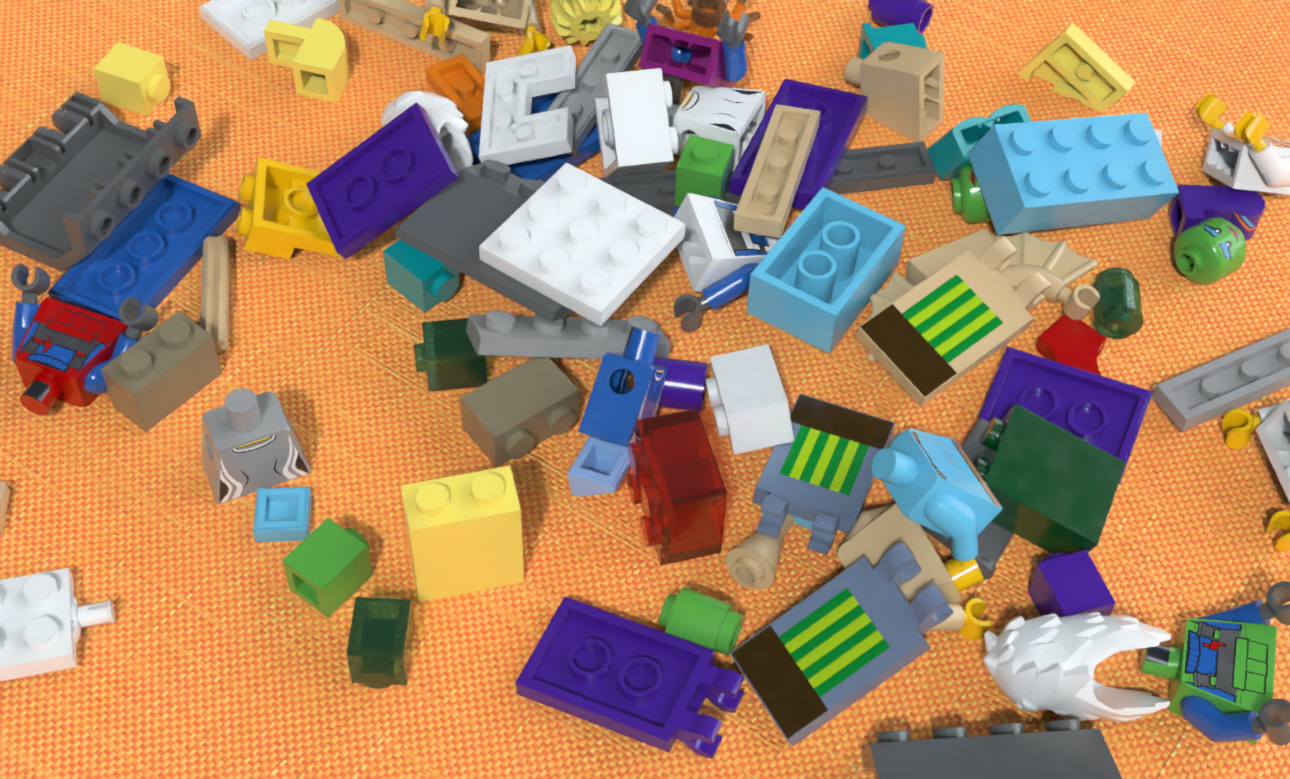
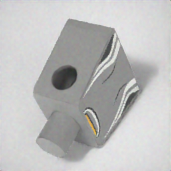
[201,388,312,505]

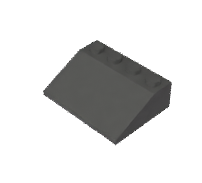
[394,160,574,322]

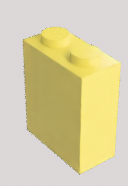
[400,466,524,603]

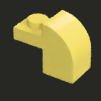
[264,17,349,103]

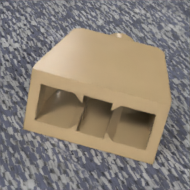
[844,42,945,142]

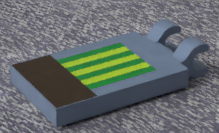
[752,394,895,555]
[730,542,954,747]

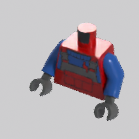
[11,264,159,416]

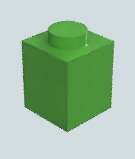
[674,135,734,206]
[282,518,373,618]

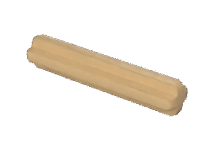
[200,235,230,354]

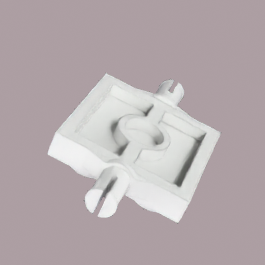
[0,568,115,681]

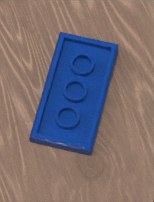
[48,174,240,321]

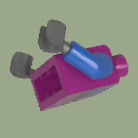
[624,0,750,88]

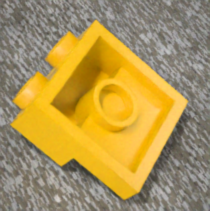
[235,157,342,260]

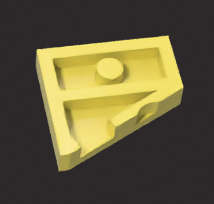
[1017,22,1135,113]

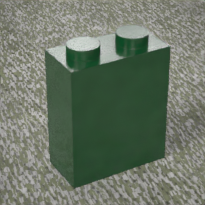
[973,404,1126,555]

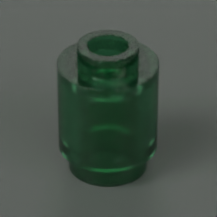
[1092,267,1143,339]

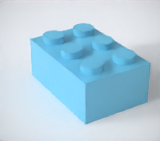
[747,187,906,354]

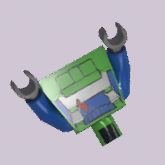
[1139,581,1290,746]

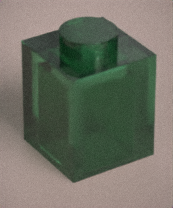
[414,318,487,392]
[346,597,415,689]

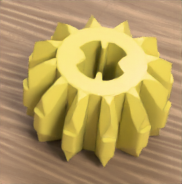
[550,0,622,47]

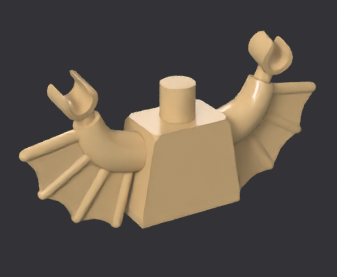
[862,228,1100,362]

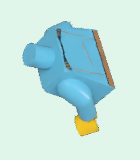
[871,428,1003,592]

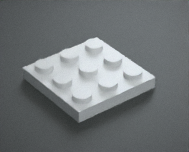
[479,162,686,326]

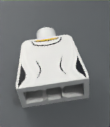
[667,85,766,172]

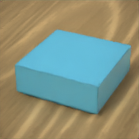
[253,487,312,542]

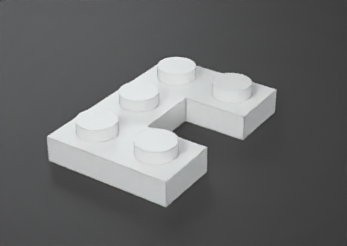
[479,45,576,165]

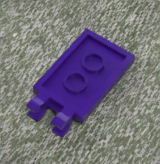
[515,596,744,759]

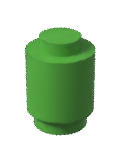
[659,587,744,656]

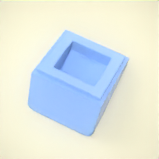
[567,436,637,497]

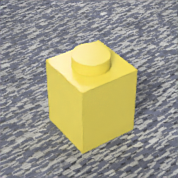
[93,42,171,117]

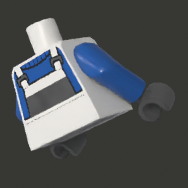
[660,193,780,333]

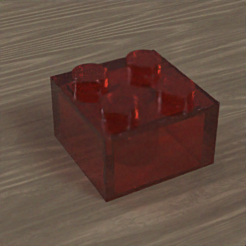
[627,408,727,566]

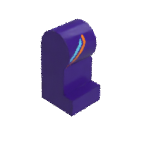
[1168,185,1265,241]

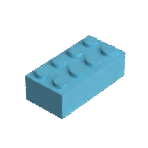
[968,113,1179,235]

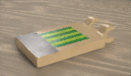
[855,237,1051,407]

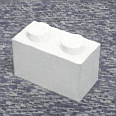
[705,344,794,455]

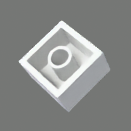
[593,68,678,177]

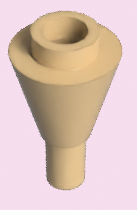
[726,514,795,590]

